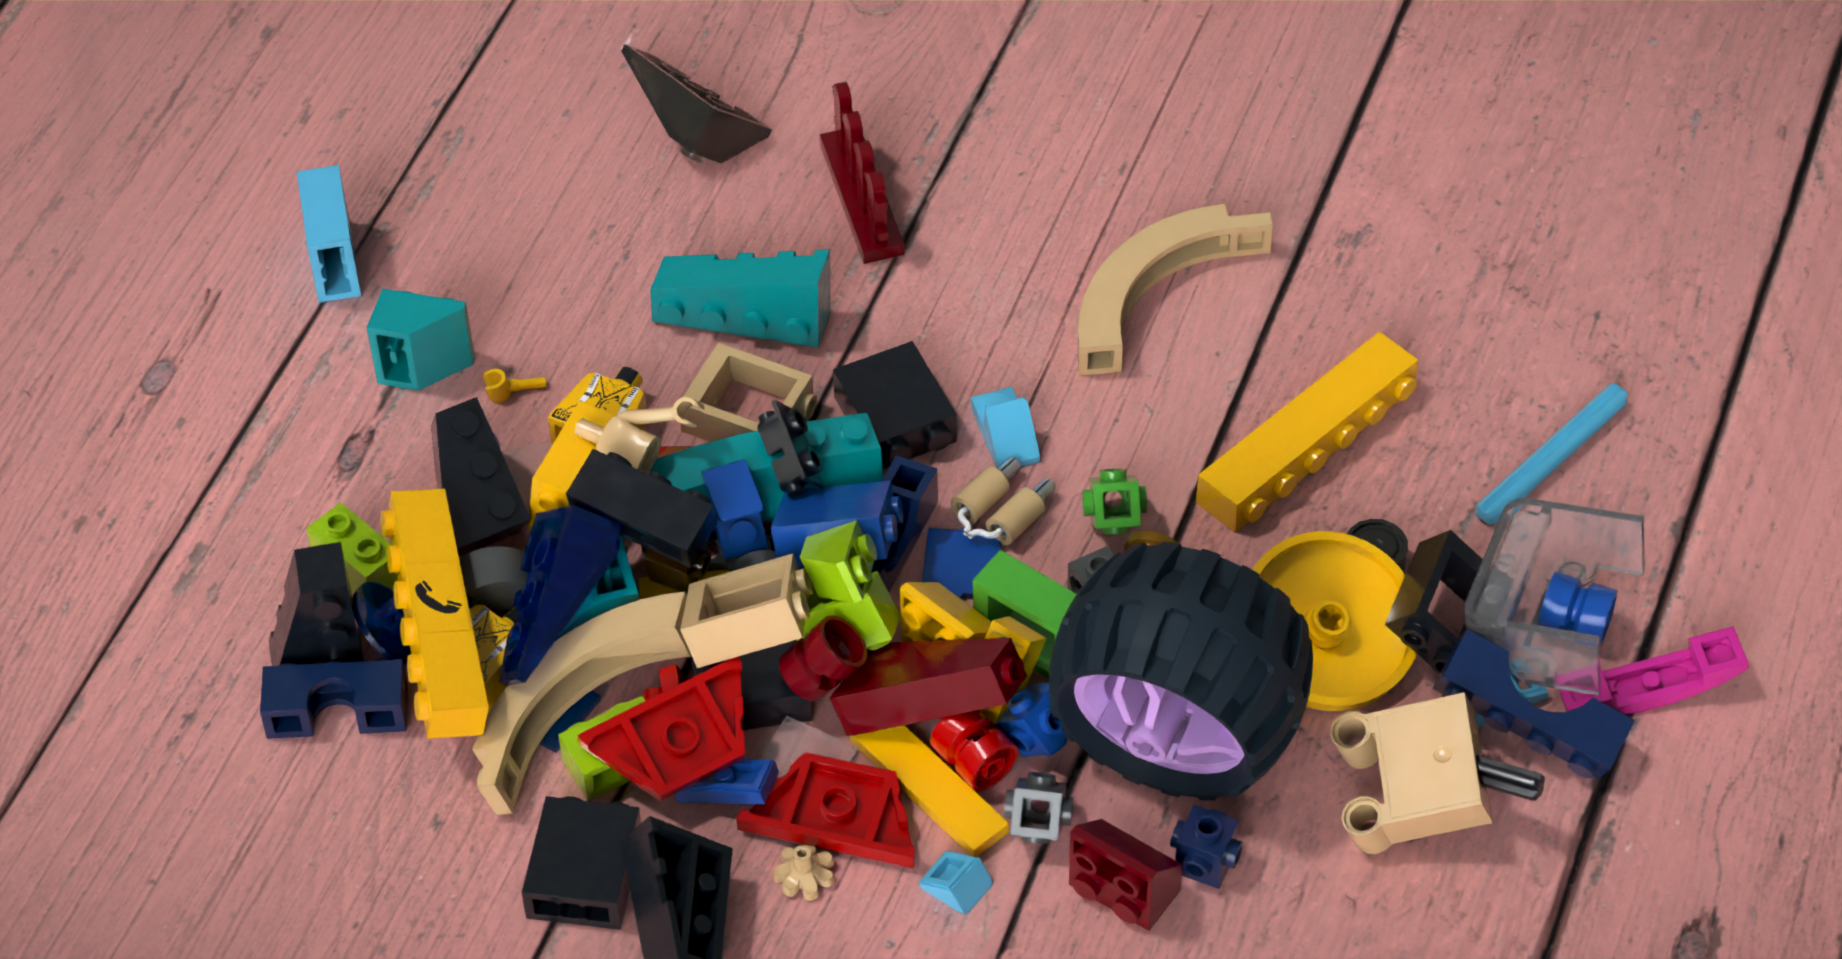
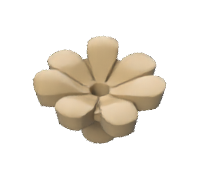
[773,845,835,901]

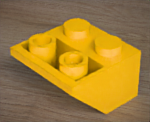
[900,582,992,642]

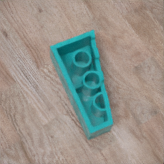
[650,249,830,348]

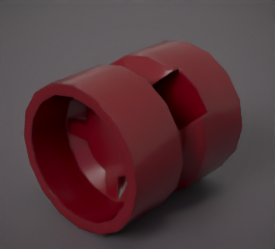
[779,615,868,702]

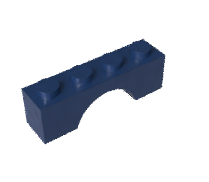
[871,455,938,592]
[1432,629,1635,779]

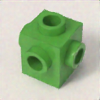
[1082,468,1147,534]

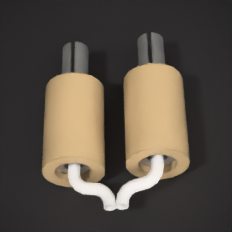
[951,457,1056,546]

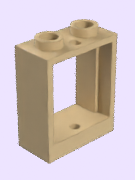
[680,342,817,442]
[680,553,813,668]

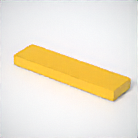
[850,725,1009,857]

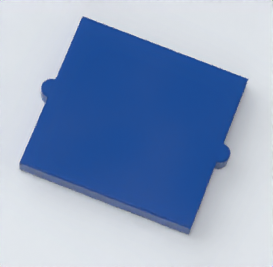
[922,527,1001,599]

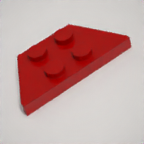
[577,656,745,802]
[736,752,916,869]

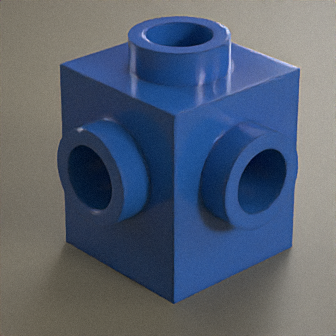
[997,683,1067,757]

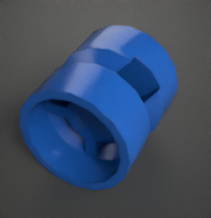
[1538,571,1618,647]

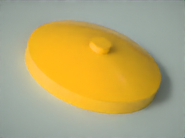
[1252,531,1417,711]

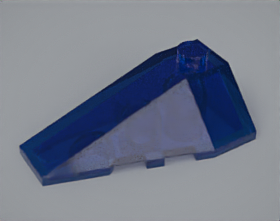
[499,505,621,685]

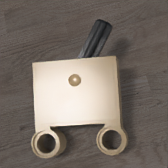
[1330,692,1545,854]

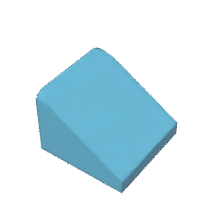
[918,851,993,914]

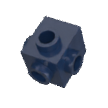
[1170,805,1243,889]

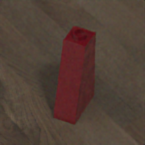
[830,638,1027,736]

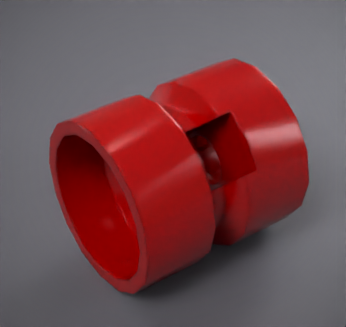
[930,710,1019,792]

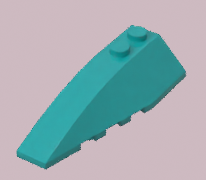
[650,412,883,523]

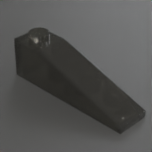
[621,44,772,163]

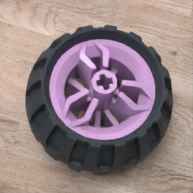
[1049,542,1313,801]

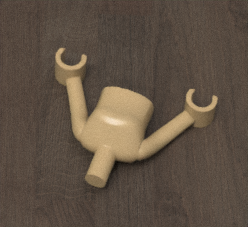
[574,397,705,474]

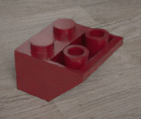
[1069,819,1182,931]

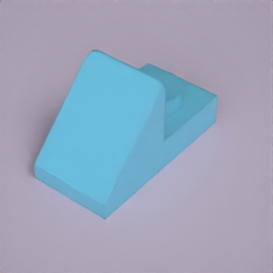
[971,387,1040,469]

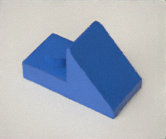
[701,459,769,560]

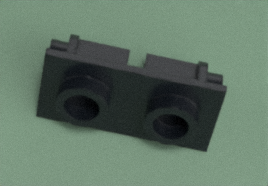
[757,400,826,498]

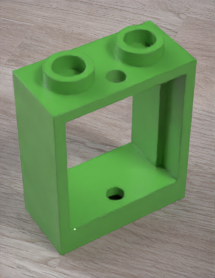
[973,550,1077,679]

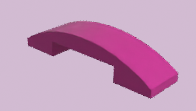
[1554,626,1749,714]

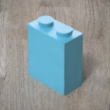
[297,165,361,303]

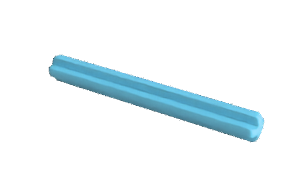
[1475,383,1628,525]

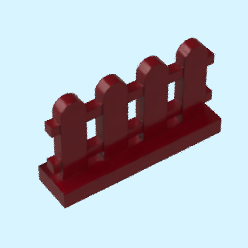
[819,81,904,264]

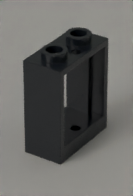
[1384,530,1512,675]

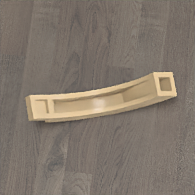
[1077,204,1273,376]
[472,592,692,815]

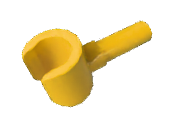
[483,368,546,403]

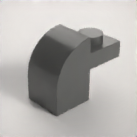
[459,546,548,615]

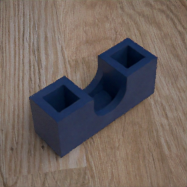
[260,658,408,739]

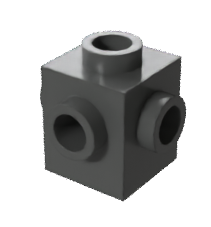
[1004,772,1074,844]

